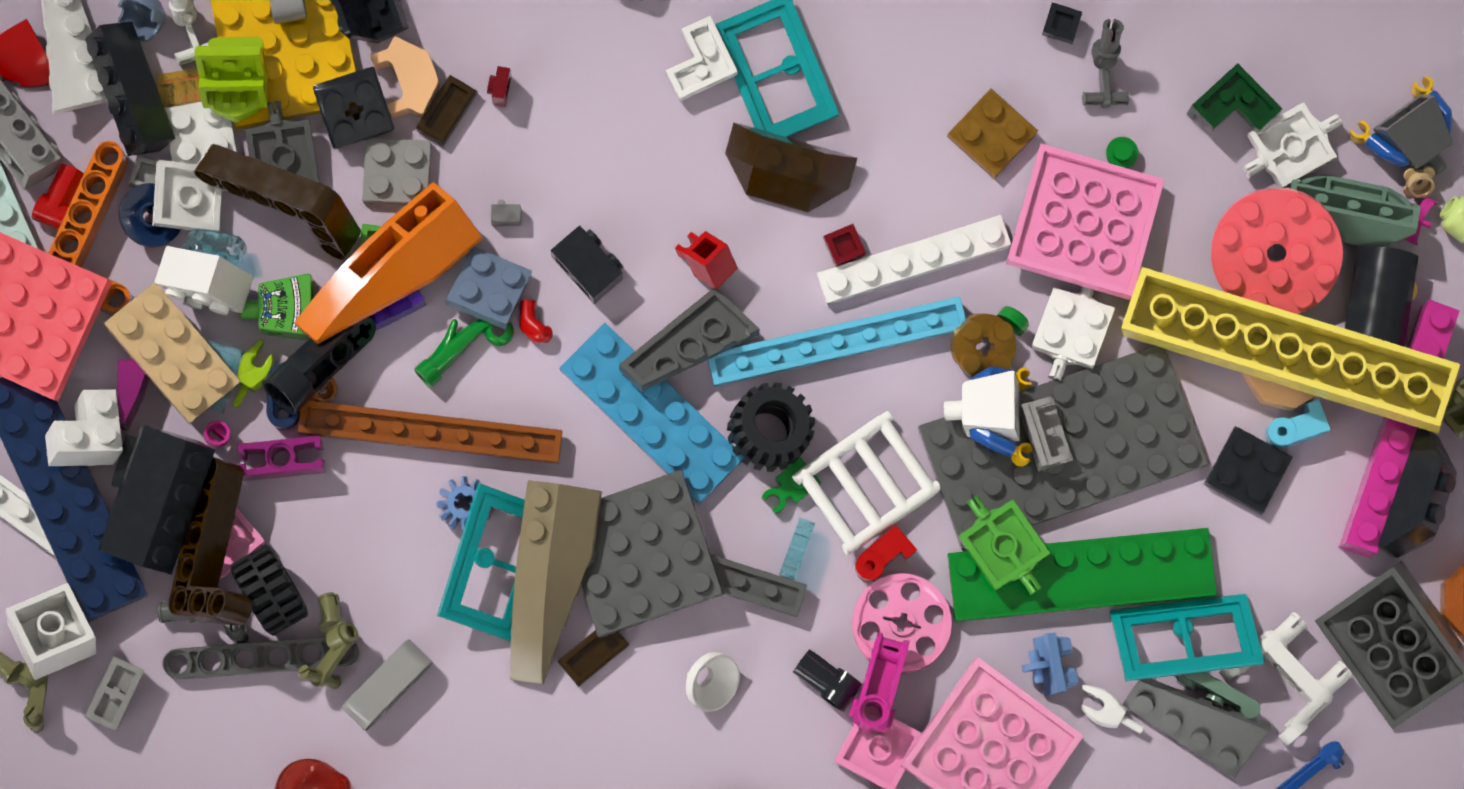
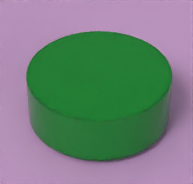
[997,306,1029,336]

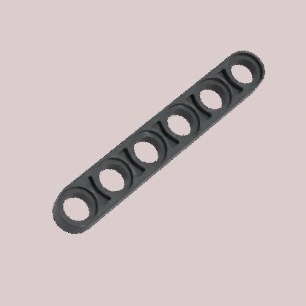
[162,637,360,680]

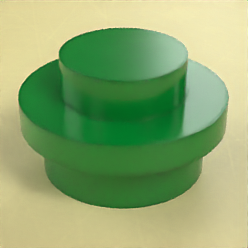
[1106,137,1138,168]

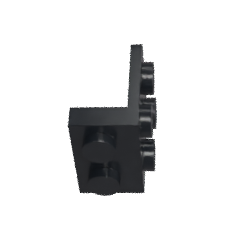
[330,0,409,44]

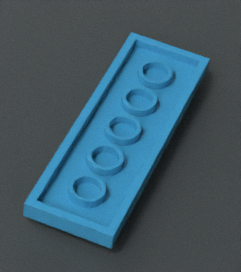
[559,323,744,505]

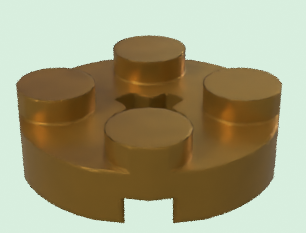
[950,313,1016,377]

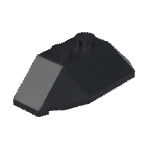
[1377,428,1457,558]

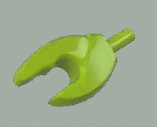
[231,339,275,408]

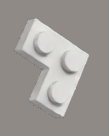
[666,16,738,101]

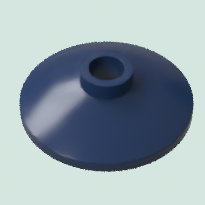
[119,183,181,247]

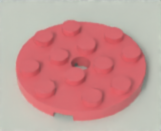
[1211,187,1343,314]

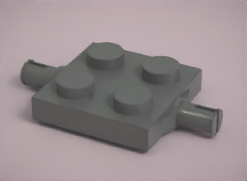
[245,101,320,183]

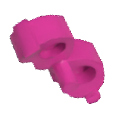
[1405,197,1438,246]

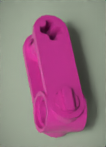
[849,632,910,733]

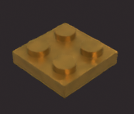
[947,88,1038,179]

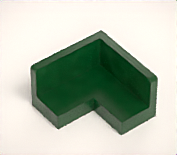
[1187,63,1283,133]

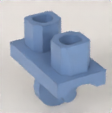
[1022,632,1079,697]

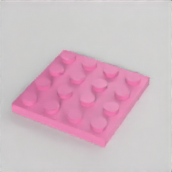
[1006,143,1165,300]
[900,657,1083,789]

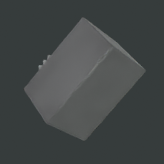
[491,199,521,226]

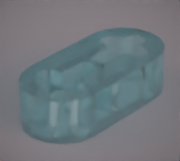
[183,230,247,266]
[779,517,815,581]

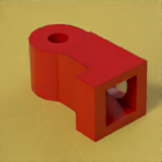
[855,525,917,582]

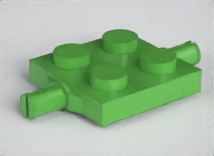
[958,495,1051,595]

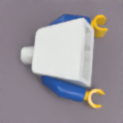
[944,366,1033,467]

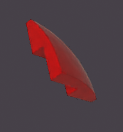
[0,19,50,88]

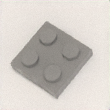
[362,138,432,205]

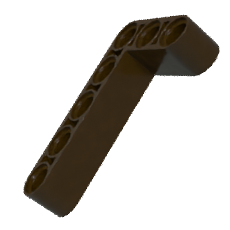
[193,144,361,260]
[168,457,252,626]

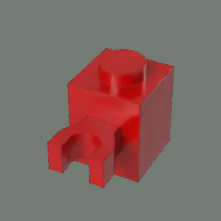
[675,231,738,290]

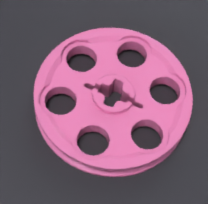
[852,573,952,673]

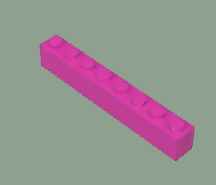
[1339,299,1460,558]

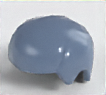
[118,0,166,42]

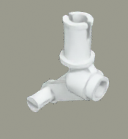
[169,0,208,66]

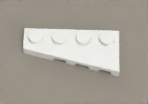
[41,0,108,115]

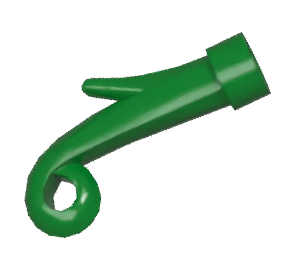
[414,319,514,388]

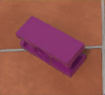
[237,435,326,481]

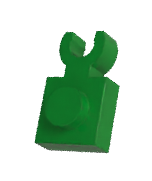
[761,457,822,515]

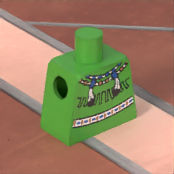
[240,274,314,340]

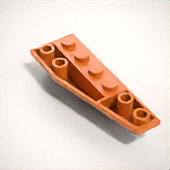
[295,182,483,344]

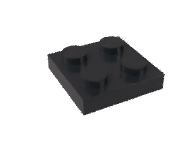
[1204,426,1293,515]

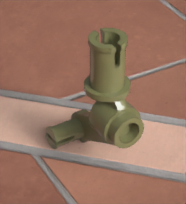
[299,592,359,689]
[0,651,49,733]

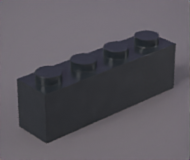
[85,21,175,156]

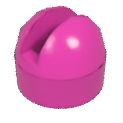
[204,420,230,449]

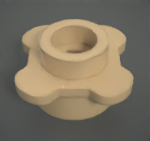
[1402,166,1435,198]

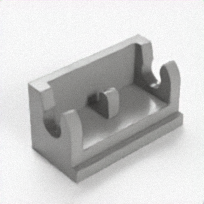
[1019,396,1073,472]
[84,656,144,731]

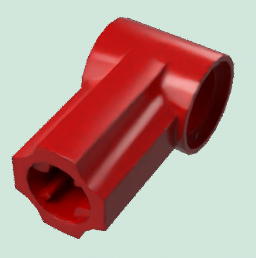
[31,163,84,231]

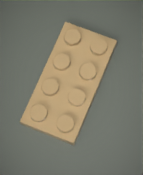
[104,283,241,425]

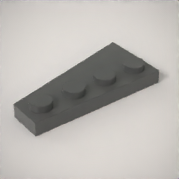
[619,288,760,392]
[1123,679,1271,778]

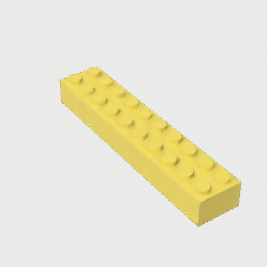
[1121,267,1460,434]

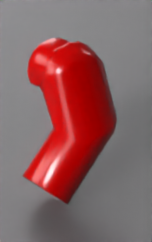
[520,300,553,344]

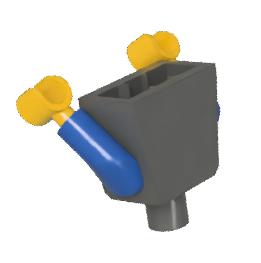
[1350,76,1452,176]

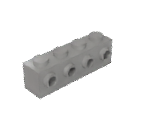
[0,75,61,190]

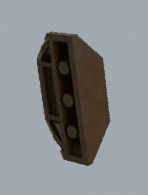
[725,122,858,212]

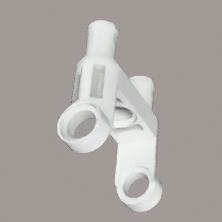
[1218,612,1353,746]

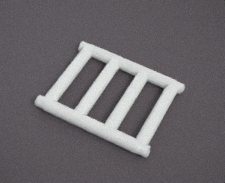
[792,411,941,555]

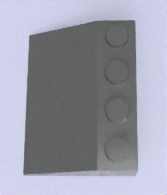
[1315,560,1464,729]

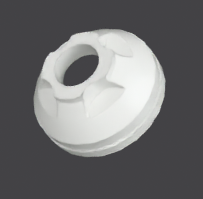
[686,652,740,712]

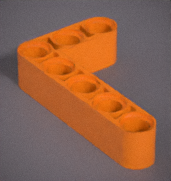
[48,141,134,316]

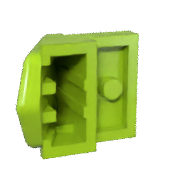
[194,37,268,123]

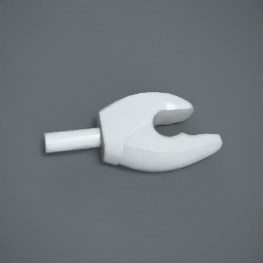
[1081,685,1144,734]

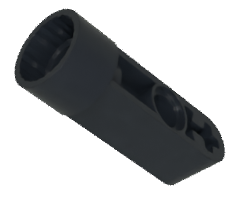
[262,317,376,415]

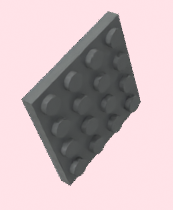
[581,470,724,638]

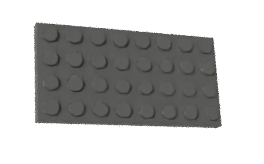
[918,346,1209,550]

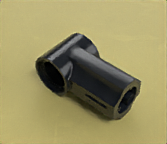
[793,649,863,712]

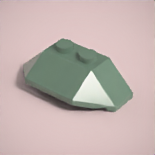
[1290,175,1421,247]

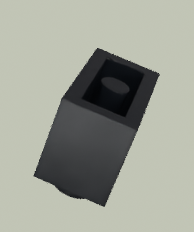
[550,225,623,304]

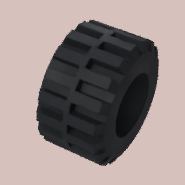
[727,382,815,472]
[231,544,308,636]

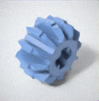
[436,476,490,532]

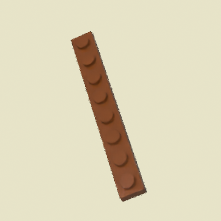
[298,401,563,464]

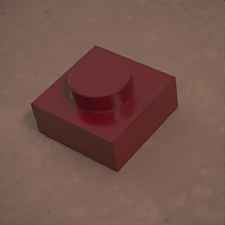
[487,66,512,107]
[823,224,866,267]

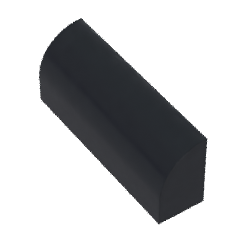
[1345,246,1419,347]

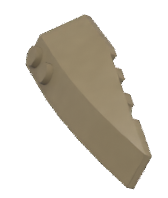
[510,480,602,684]

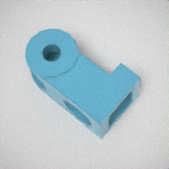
[1265,399,1331,449]

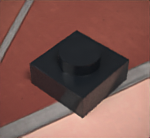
[1042,2,1082,44]

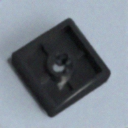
[313,67,394,149]

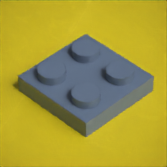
[446,247,532,330]

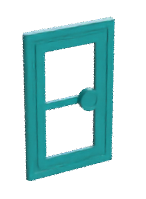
[715,0,840,137]
[437,483,525,642]
[1110,594,1264,682]

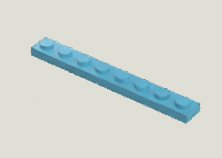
[708,297,966,387]

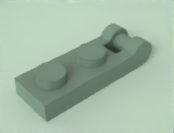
[1176,672,1261,720]

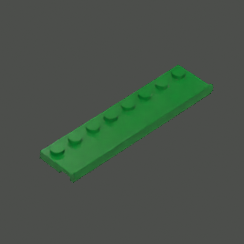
[947,528,1217,622]

